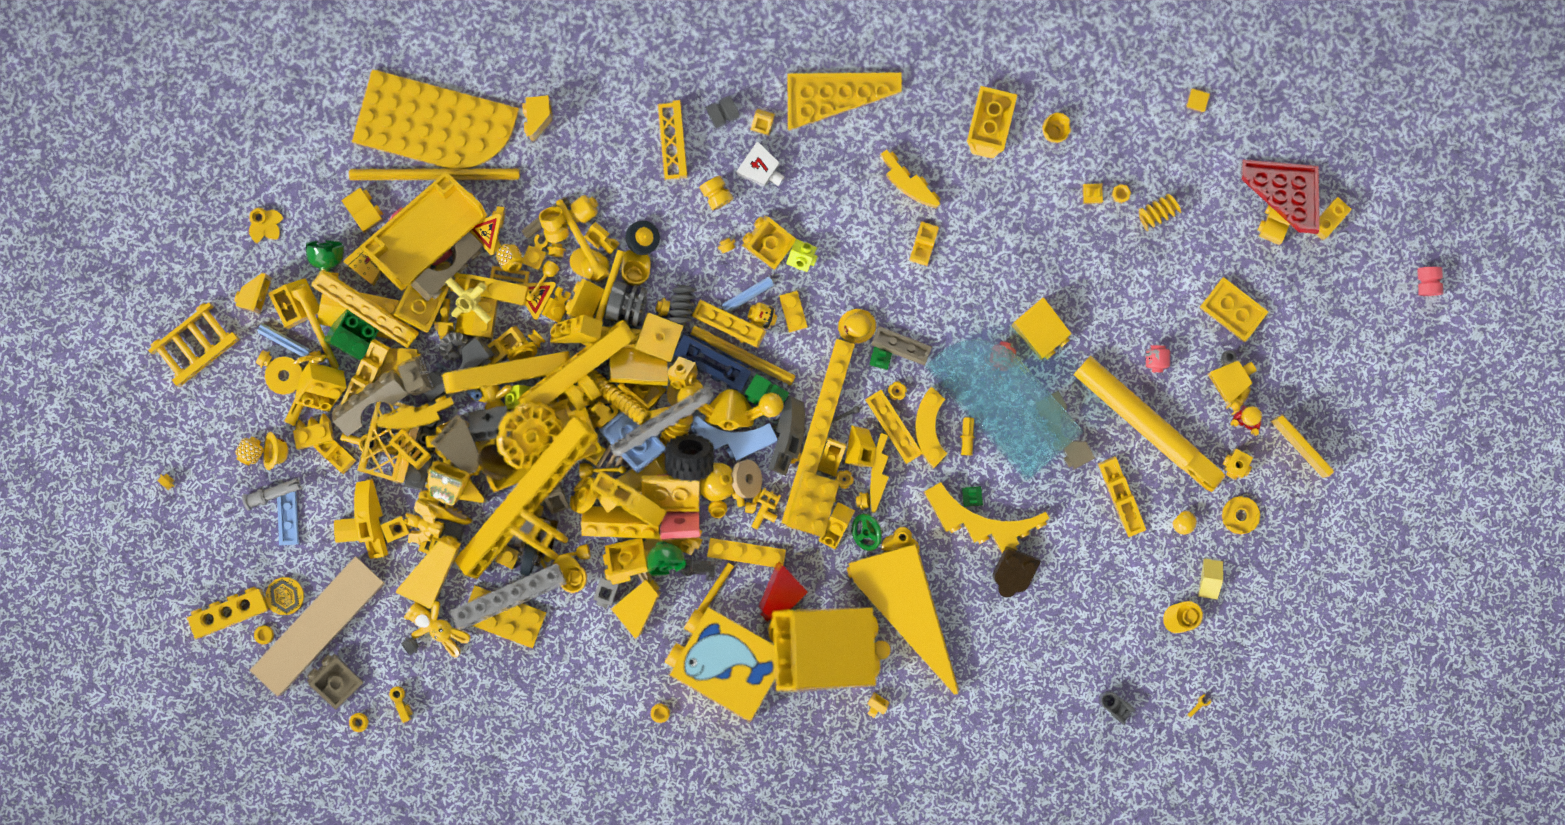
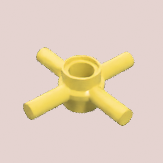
[446,277,492,323]

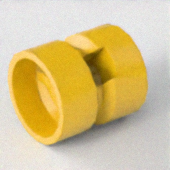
[699,175,734,211]
[539,207,569,243]
[564,375,601,411]

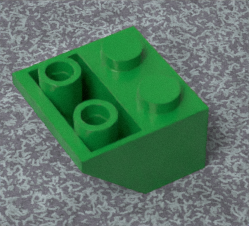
[324,309,379,361]

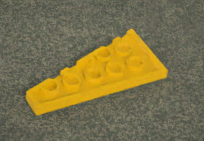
[787,73,902,131]

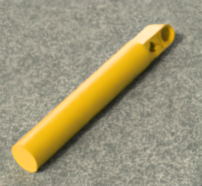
[1073,355,1225,492]

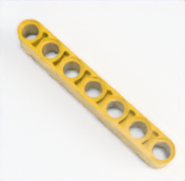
[518,320,635,414]
[442,351,570,394]

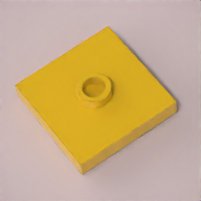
[634,313,683,362]

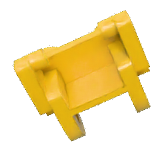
[587,401,618,429]

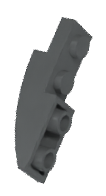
[768,396,805,476]
[404,414,443,491]

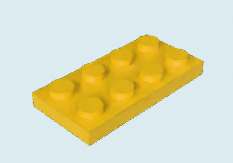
[468,585,547,649]

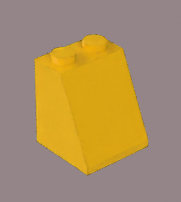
[1011,297,1071,360]

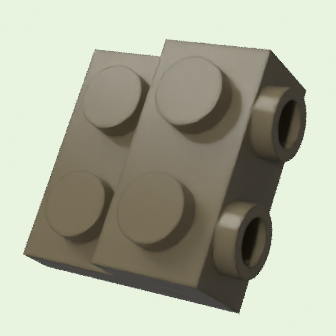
[307,653,363,710]

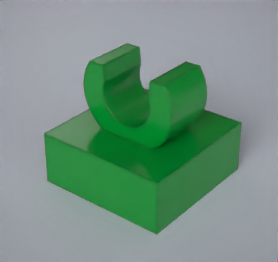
[869,346,892,370]
[962,486,983,507]

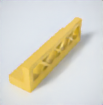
[658,100,687,180]

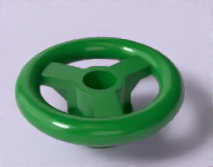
[852,514,882,551]

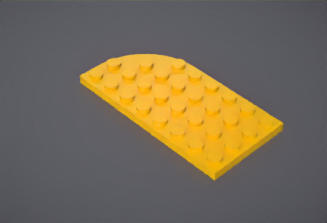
[352,69,519,169]

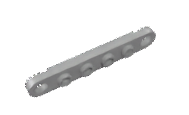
[610,387,713,456]

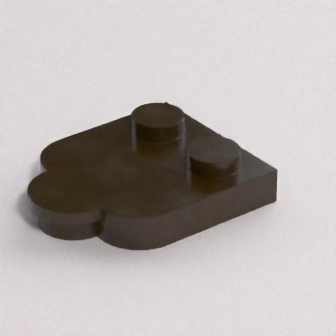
[992,546,1041,598]

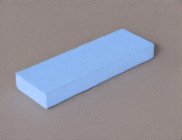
[277,491,299,545]

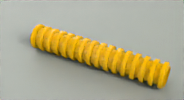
[587,369,651,426]

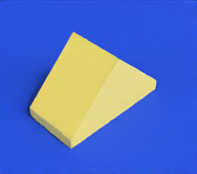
[1198,559,1223,600]

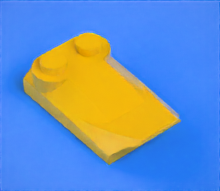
[967,86,1017,159]

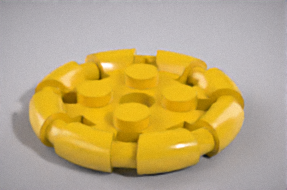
[496,402,563,470]

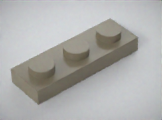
[871,326,932,366]

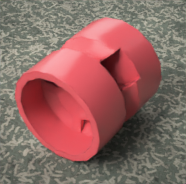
[1417,267,1444,296]

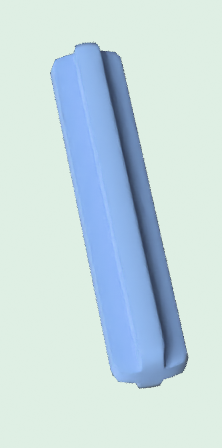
[722,277,774,313]
[257,323,311,357]

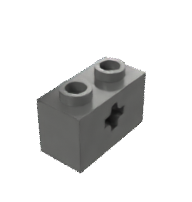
[469,406,510,442]

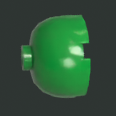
[306,240,344,272]
[646,541,686,576]

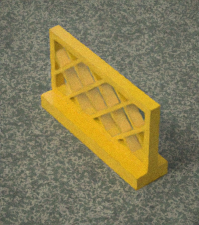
[357,402,419,484]

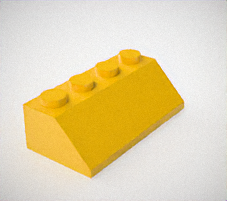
[317,292,399,340]

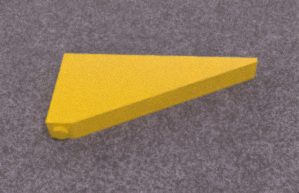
[847,543,959,695]

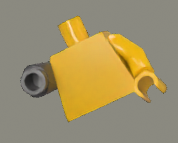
[1208,350,1257,415]

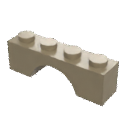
[411,232,483,301]
[332,370,408,437]
[1036,391,1095,470]

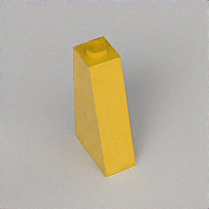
[396,536,461,609]

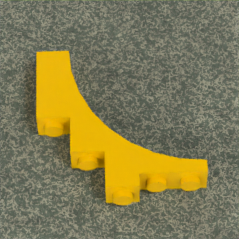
[924,482,1050,553]

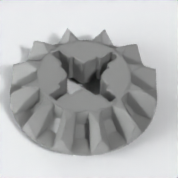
[439,332,469,362]

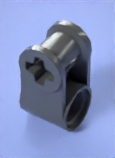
[1099,691,1136,725]

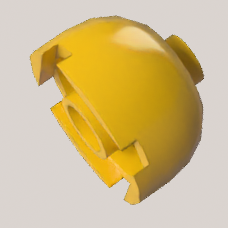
[699,463,735,501]

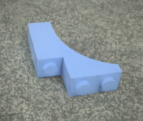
[690,415,778,461]

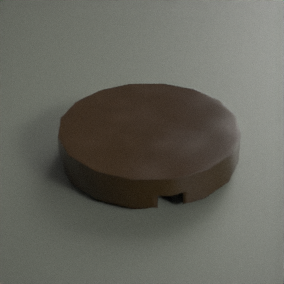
[478,444,516,480]

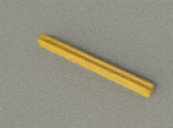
[691,326,795,385]

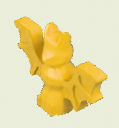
[404,498,444,545]

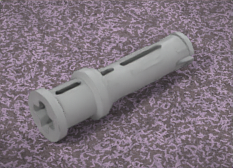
[242,478,301,511]

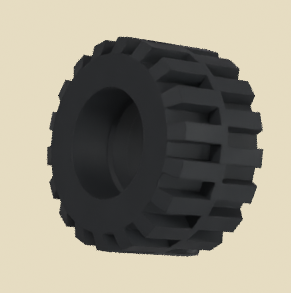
[665,434,714,482]

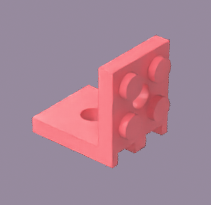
[657,474,700,539]

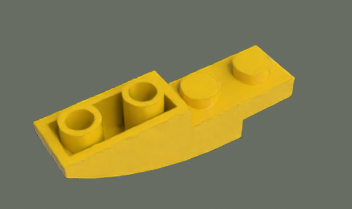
[880,149,941,209]
[450,273,529,306]
[377,396,454,429]
[590,471,667,529]
[354,479,389,559]

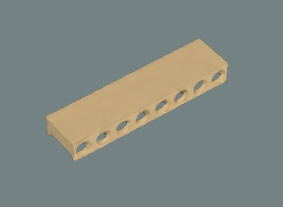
[249,556,385,697]

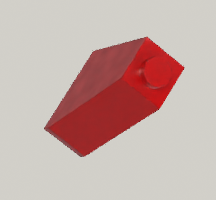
[758,562,808,622]

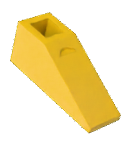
[550,315,603,343]

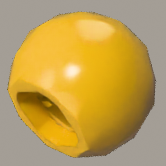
[1172,510,1197,535]

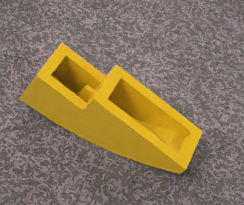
[480,325,528,367]

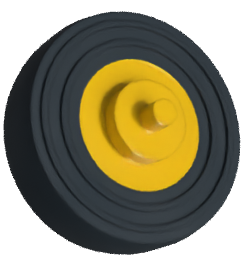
[625,220,660,255]

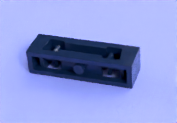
[674,332,754,391]

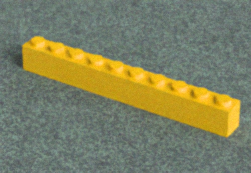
[781,338,855,525]
[454,417,598,579]

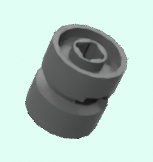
[705,95,740,129]

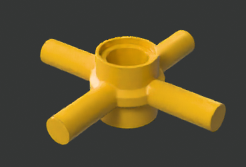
[340,416,398,469]

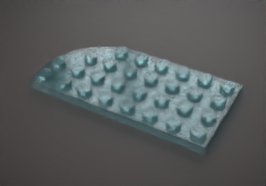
[925,339,1084,481]

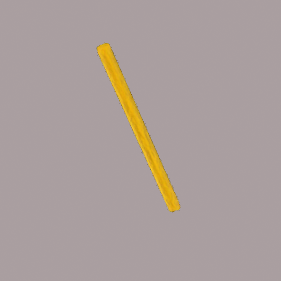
[349,169,520,180]

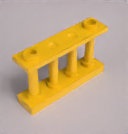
[148,302,240,387]

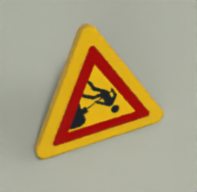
[469,214,502,255]
[517,282,556,320]

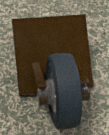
[514,515,559,576]

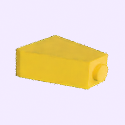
[611,578,661,639]

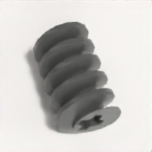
[668,284,697,326]

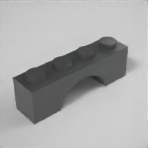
[424,337,494,402]

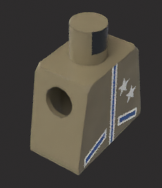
[398,355,434,396]

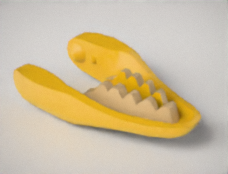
[418,490,473,525]

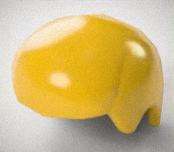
[1042,112,1071,143]

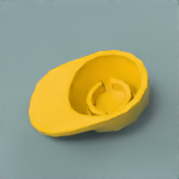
[570,248,610,281]
[621,250,651,286]
[553,554,588,593]
[1163,601,1203,633]

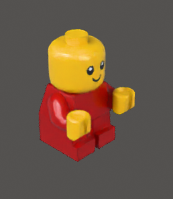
[1230,405,1262,436]

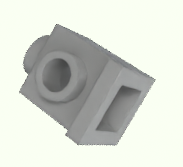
[593,578,620,608]

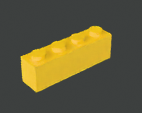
[581,506,660,539]

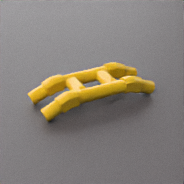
[508,508,568,560]

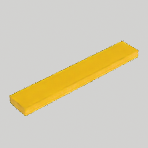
[311,269,419,348]

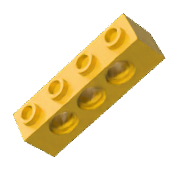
[187,587,270,639]

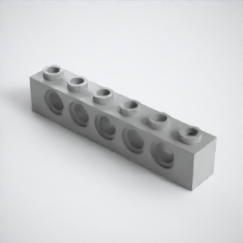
[450,564,567,630]

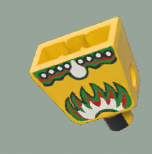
[428,461,470,509]

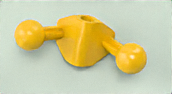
[677,386,784,430]

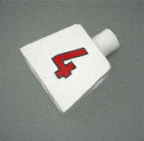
[736,142,784,187]

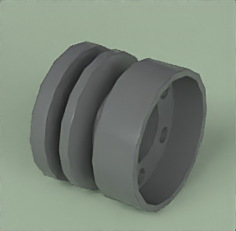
[605,280,647,327]

